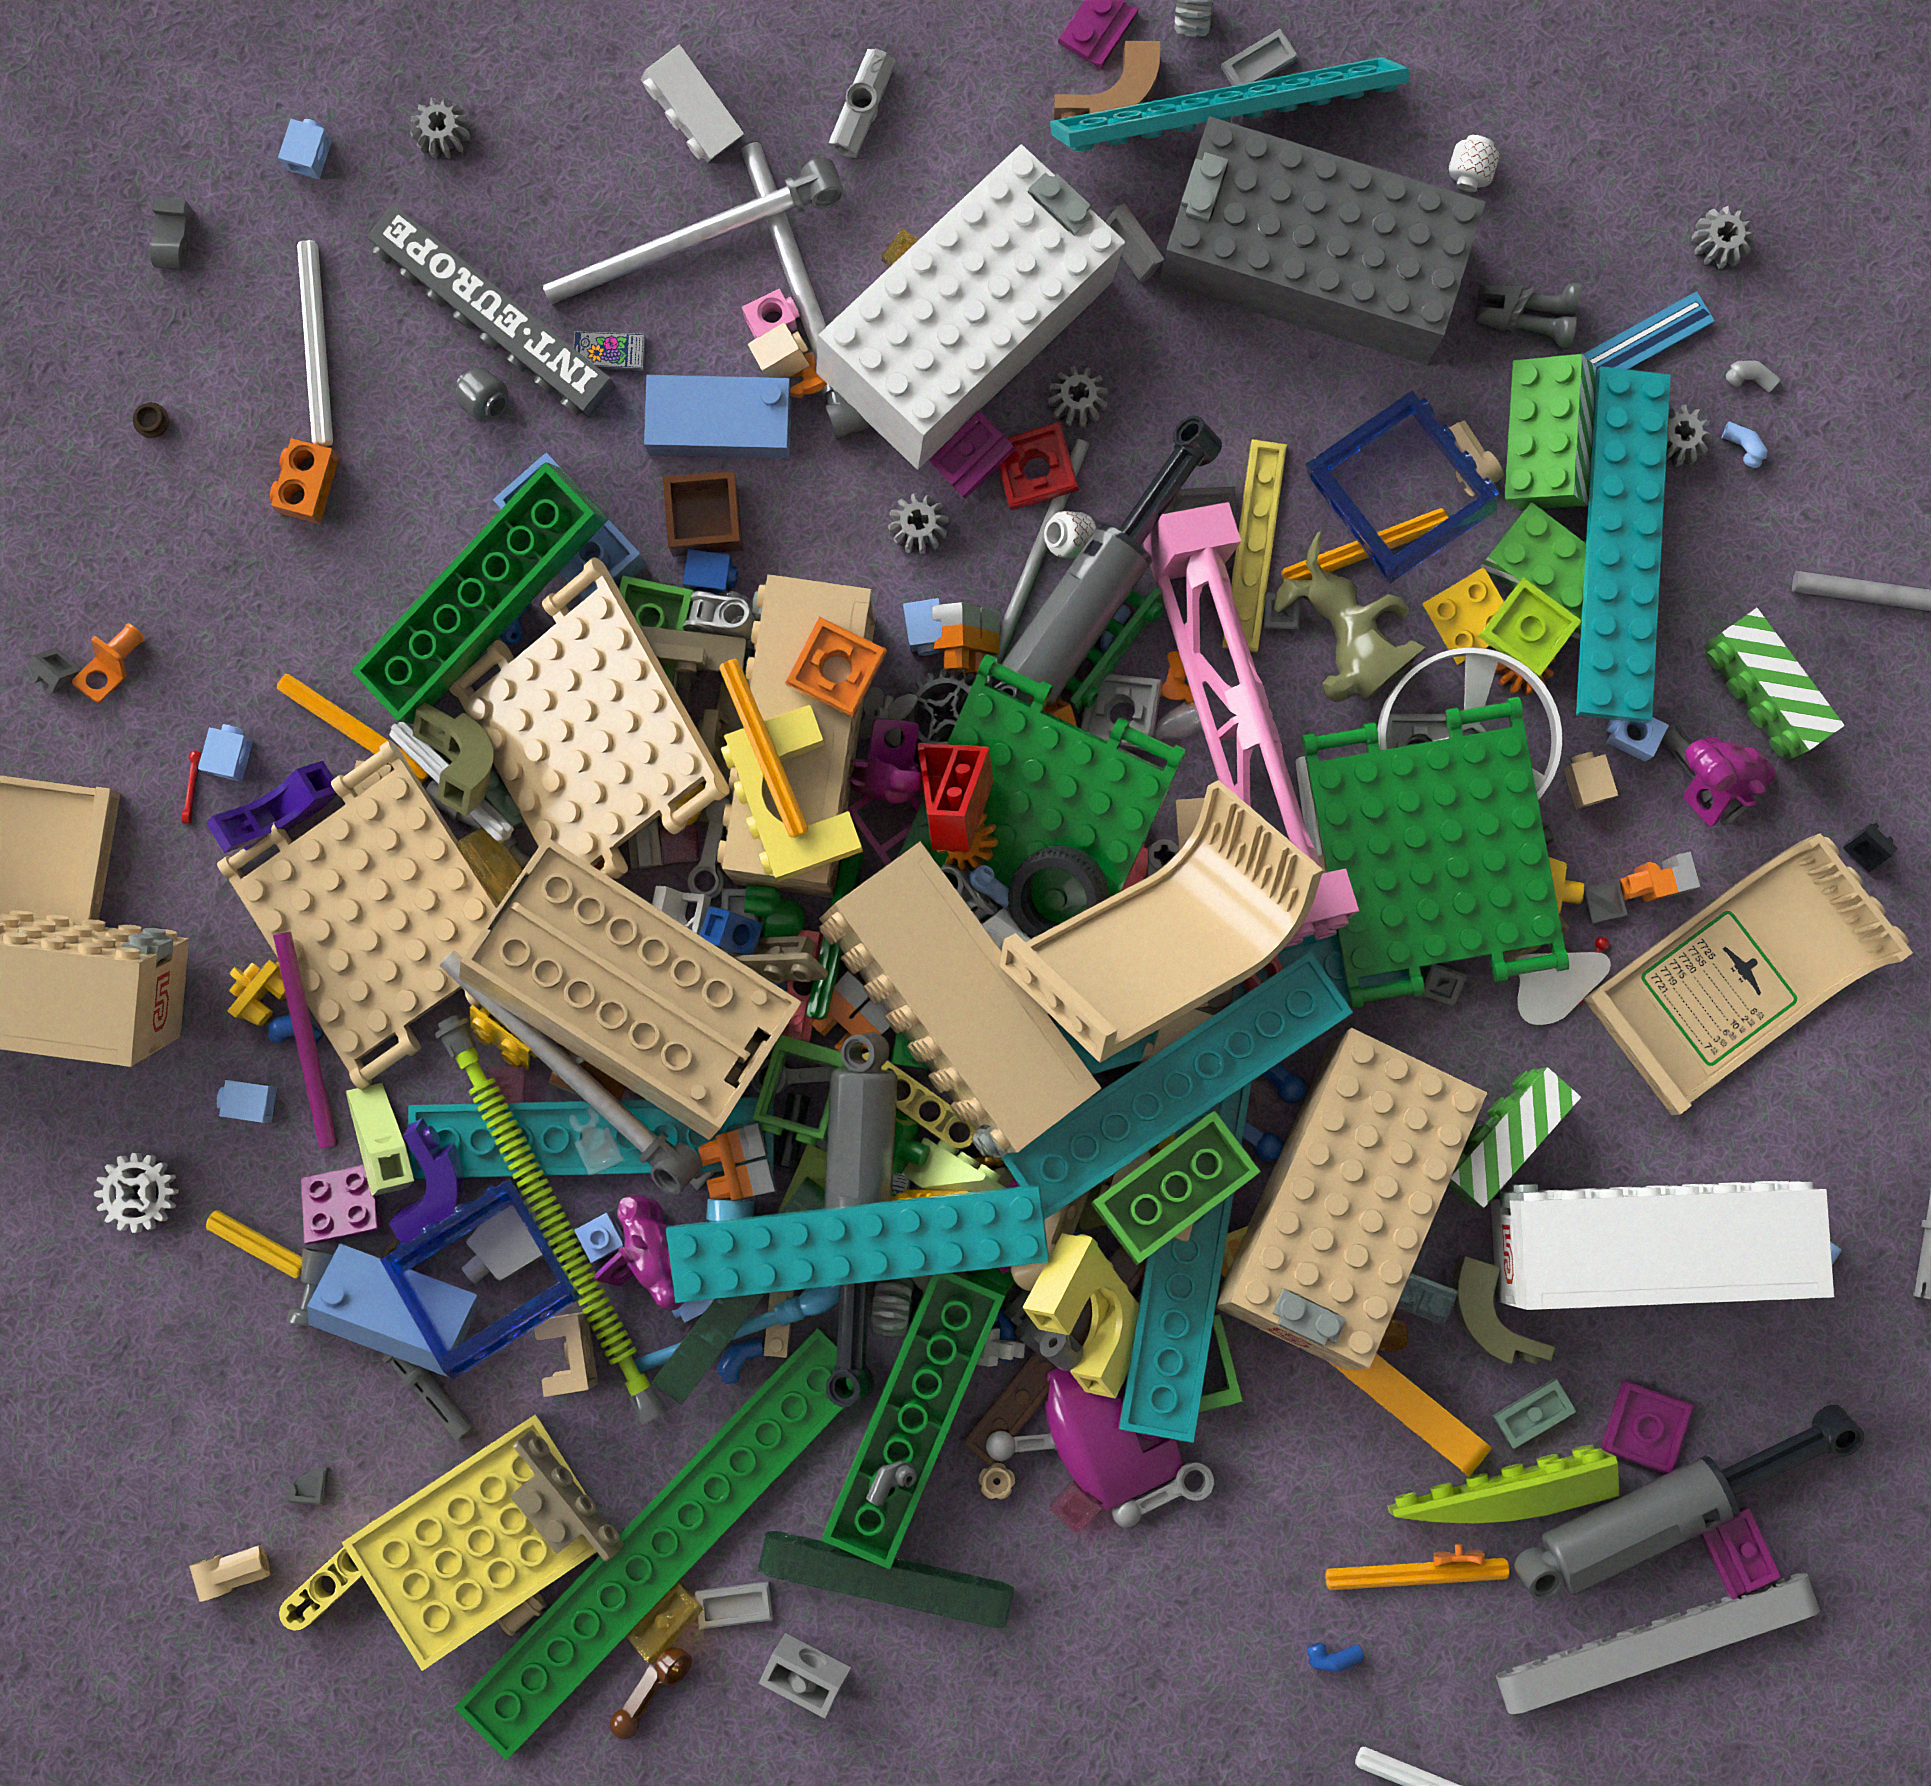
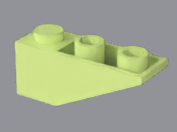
[346,1083,414,1197]
[902,1137,1006,1192]

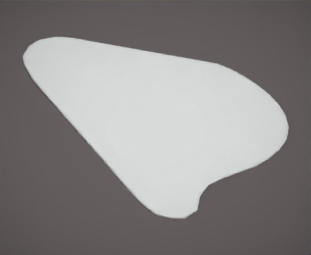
[1515,952,1611,1025]

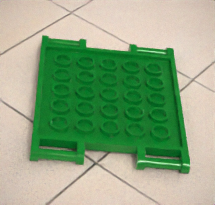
[898,654,1186,924]
[1302,697,1570,1008]

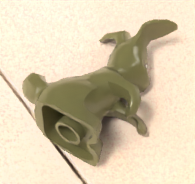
[1274,531,1426,702]

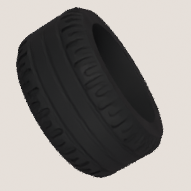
[1008,846,1109,939]

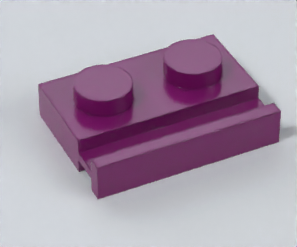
[1058,0,1138,69]
[929,410,1016,499]
[1701,1507,1781,1599]

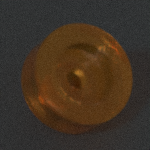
[1378,1313,1408,1351]

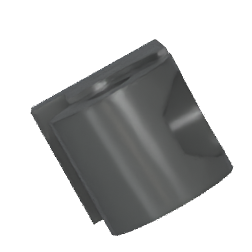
[150,197,195,270]
[1013,1316,1083,1371]

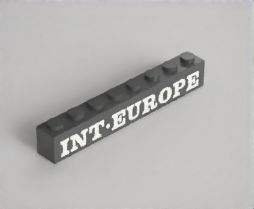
[366,204,616,418]

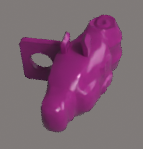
[848,717,924,804]
[1683,737,1776,826]
[594,1194,684,1311]

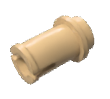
[497,1592,546,1636]

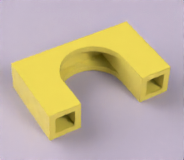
[721,705,863,882]
[1023,1233,1139,1398]

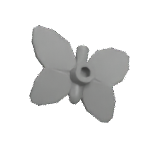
[860,687,918,746]

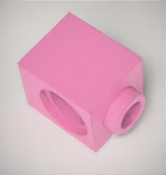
[742,288,800,339]

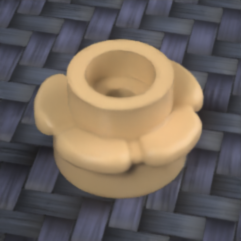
[979,1463,1015,1500]

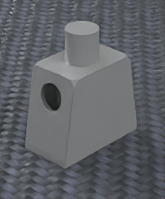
[461,1196,555,1284]

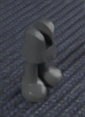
[1475,282,1581,349]

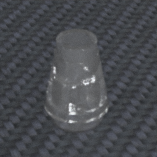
[1154,702,1203,742]

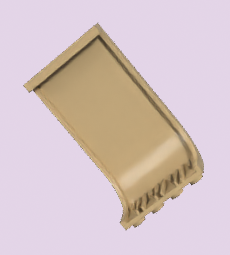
[0,776,121,926]
[999,780,1323,1062]

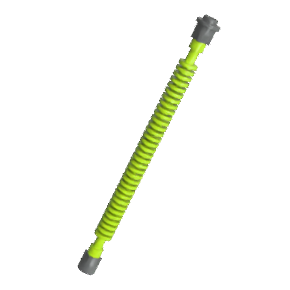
[434,1015,668,1424]

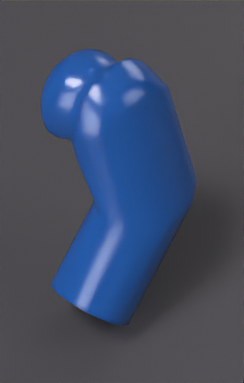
[267,1016,324,1044]
[718,1338,764,1384]
[1307,1643,1364,1673]

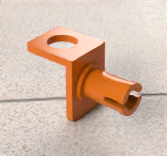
[72,623,145,704]

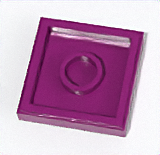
[1600,1380,1694,1474]

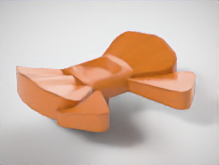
[790,352,827,398]
[1160,651,1194,703]
[1433,1544,1486,1566]

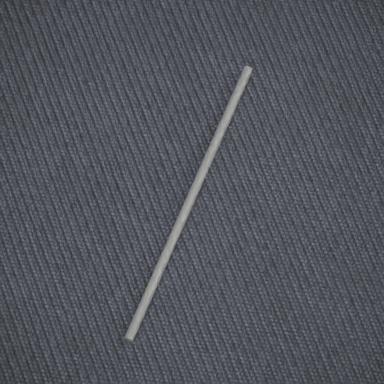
[988,439,1090,686]

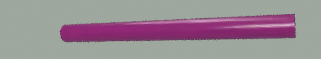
[273,931,337,1148]

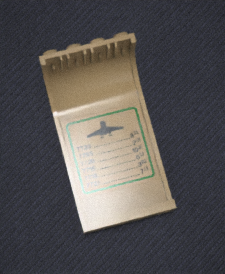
[1584,833,1913,1115]

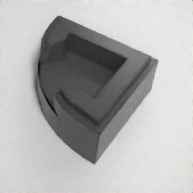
[286,1467,329,1506]

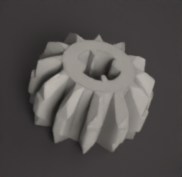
[1174,0,1214,38]
[410,97,471,160]
[1691,206,1755,270]
[1048,366,1108,428]
[1666,404,1713,467]
[888,493,948,555]
[871,1278,915,1337]

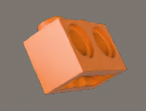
[270,438,340,524]

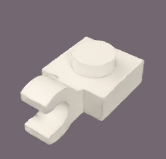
[977,1327,1025,1367]

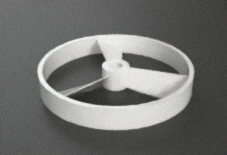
[1377,648,1562,800]

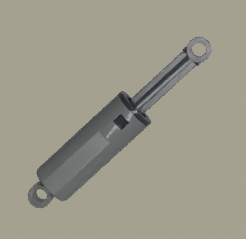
[995,415,1222,707]
[825,1032,898,1407]
[1514,1405,1864,1601]

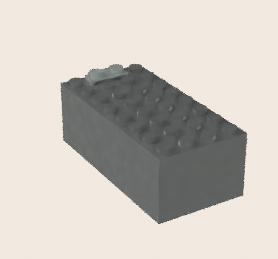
[1159,116,1486,366]

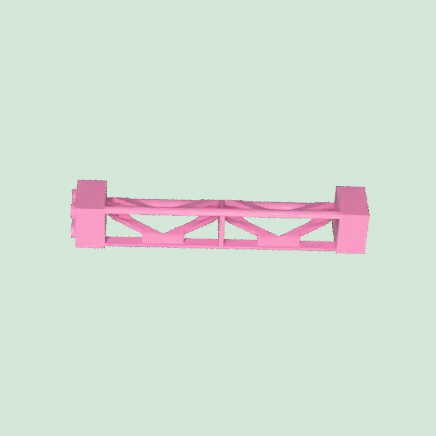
[1143,502,1359,948]

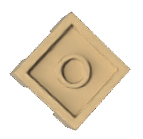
[533,1312,598,1397]

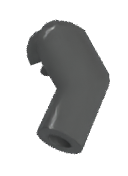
[866,1461,917,1506]

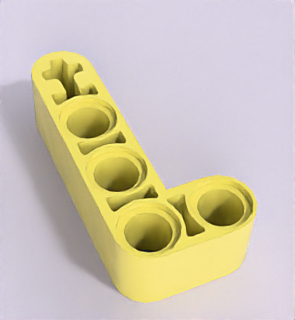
[862,1052,975,1149]
[279,1518,378,1631]

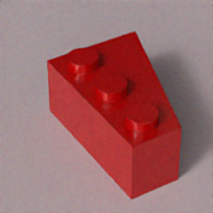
[917,743,993,852]

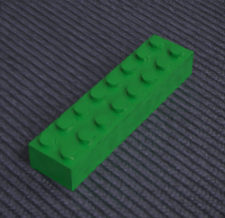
[351,462,609,724]
[821,1271,1006,1570]

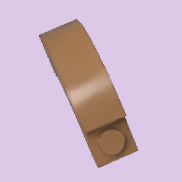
[1053,41,1160,120]

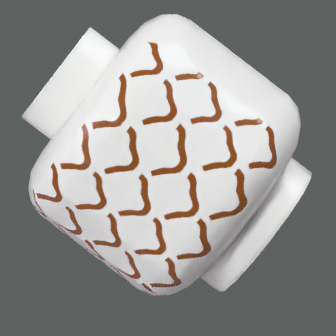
[1449,135,1499,192]
[1044,511,1096,559]

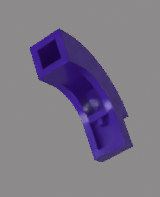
[206,761,338,853]
[389,1118,464,1255]

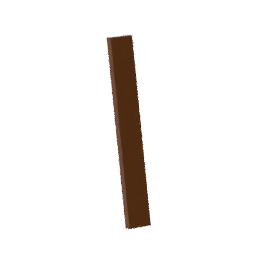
[962,1245,1147,1467]

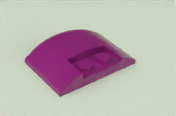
[1045,1368,1183,1510]

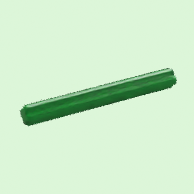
[806,852,864,1020]

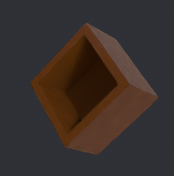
[663,471,743,557]

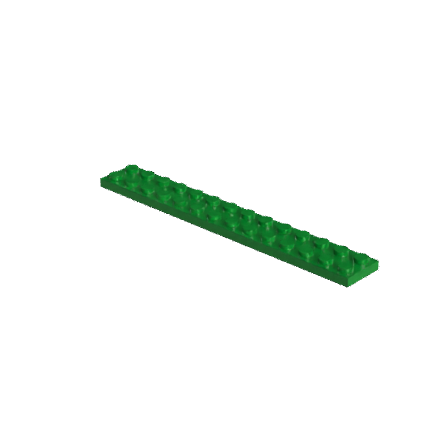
[454,1327,855,1761]

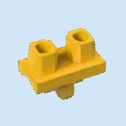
[227,960,286,1026]

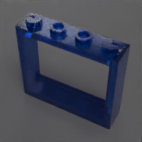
[1306,390,1499,584]
[380,1179,582,1379]

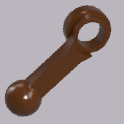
[610,1647,692,1739]

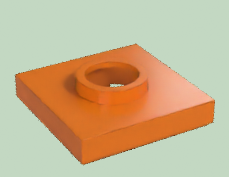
[785,616,887,718]

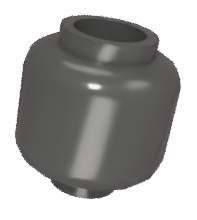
[455,368,508,421]

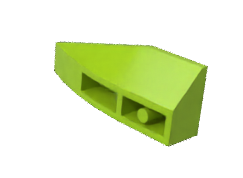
[1387,1444,1619,1524]

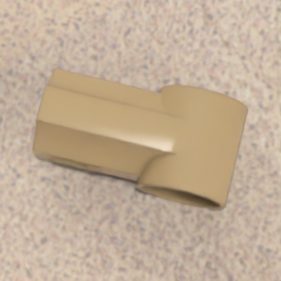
[1437,420,1504,497]
[189,1544,270,1602]

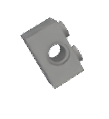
[759,1633,851,1718]

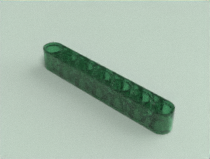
[652,1176,825,1405]
[758,1531,1015,1628]

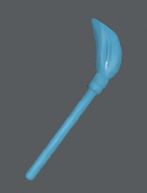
[633,1285,840,1373]

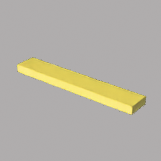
[1222,439,1287,653]

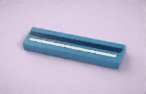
[1583,291,1715,385]

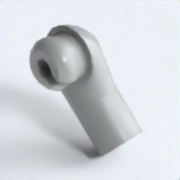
[1726,361,1781,393]

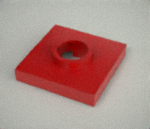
[999,422,1079,511]

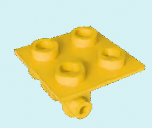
[1422,567,1504,665]
[470,1005,537,1070]

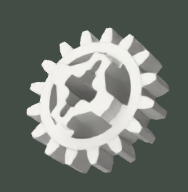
[94,1153,179,1233]

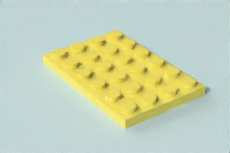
[342,1414,597,1671]

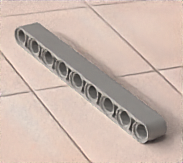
[1496,1573,1820,1714]

